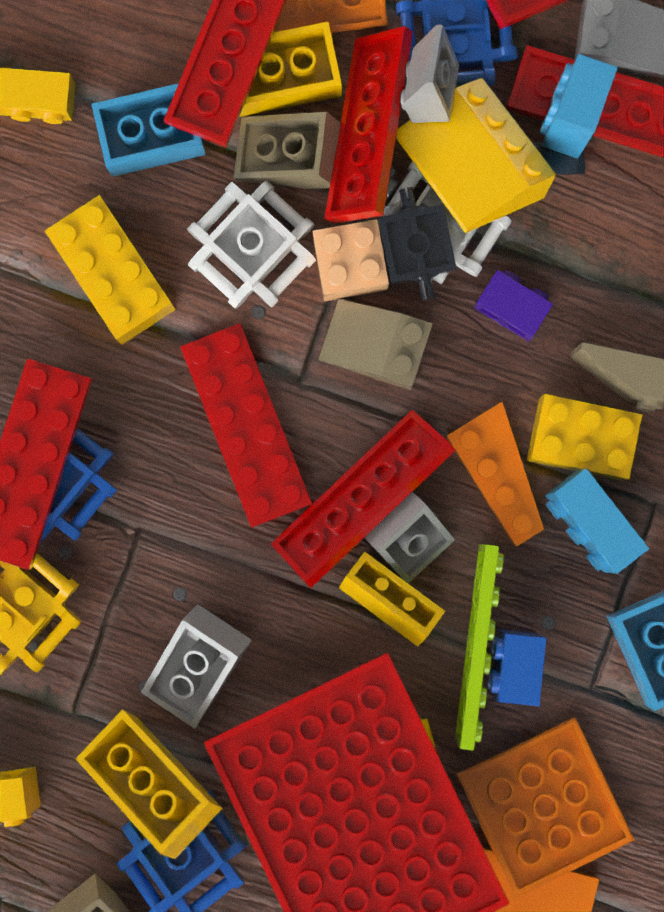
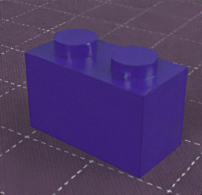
[474,270,553,342]

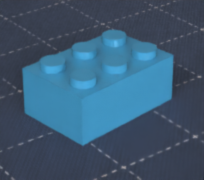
[539,54,618,159]
[91,83,206,177]
[545,468,649,574]
[606,591,664,711]

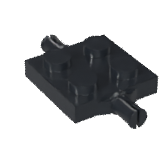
[378,187,457,301]

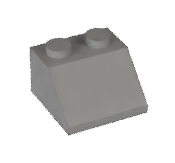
[401,25,459,123]
[364,492,455,584]

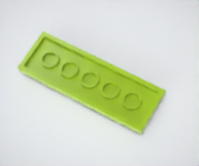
[455,544,504,751]

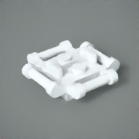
[380,161,512,284]
[187,180,316,309]

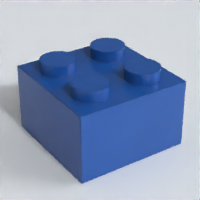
[487,630,546,707]

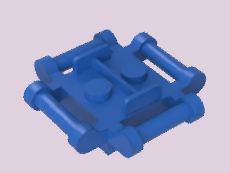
[396,0,518,86]
[40,428,117,544]
[116,790,250,912]

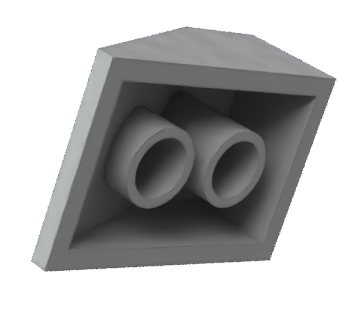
[574,0,664,79]
[141,604,252,729]

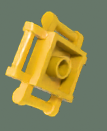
[0,553,82,676]

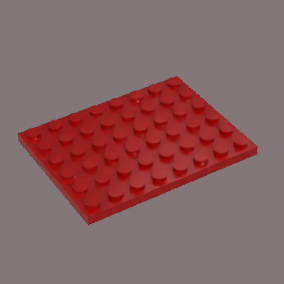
[204,652,510,912]

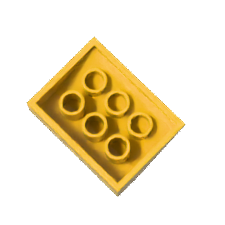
[396,78,556,233]

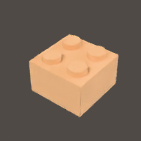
[312,219,389,302]

